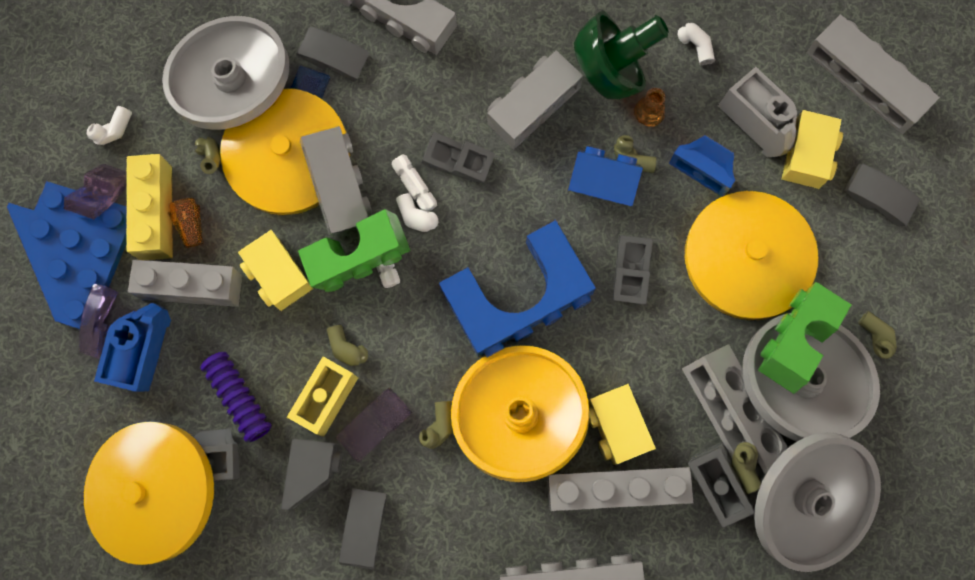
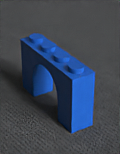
[439,220,596,358]

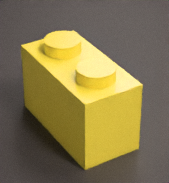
[781,110,843,189]
[238,230,313,311]
[287,357,358,437]
[588,384,656,465]

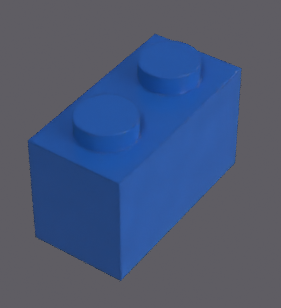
[568,146,643,206]

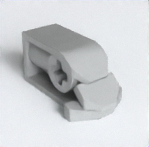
[718,67,797,158]

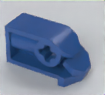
[94,303,171,392]

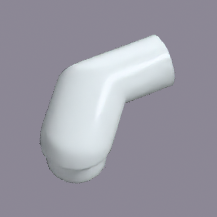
[678,23,715,65]
[87,106,132,145]
[396,193,439,232]

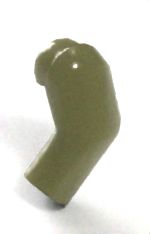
[614,135,656,173]
[195,137,221,174]
[858,311,897,359]
[326,325,368,366]
[419,401,453,449]
[732,442,761,494]

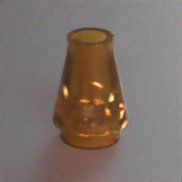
[634,88,666,126]
[167,198,204,248]

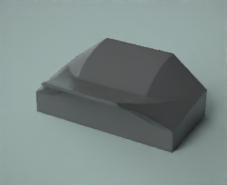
[194,429,240,482]

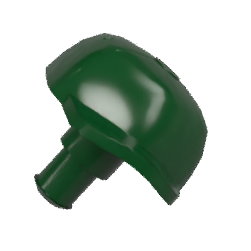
[574,10,669,99]

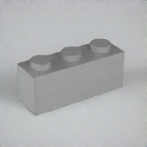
[487,50,583,150]
[300,126,372,235]
[128,260,242,307]

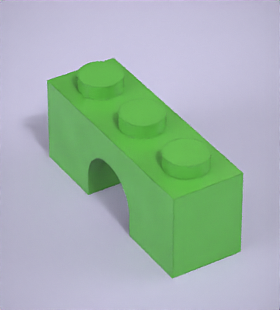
[298,209,411,292]
[758,282,852,394]

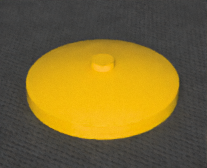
[220,89,350,215]
[685,191,818,320]
[451,346,589,482]
[84,422,214,565]

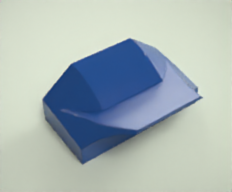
[669,135,735,197]

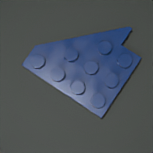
[7,181,127,333]

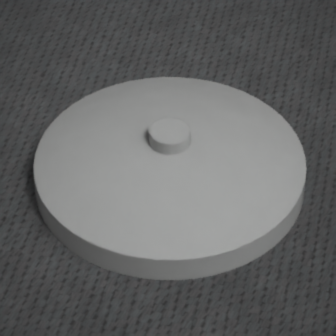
[162,16,289,130]
[742,313,880,441]
[754,432,881,572]

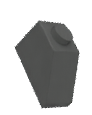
[281,438,343,510]
[688,442,755,528]

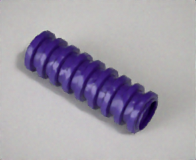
[200,352,272,442]

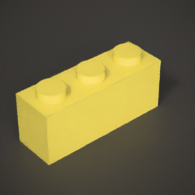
[127,154,173,260]

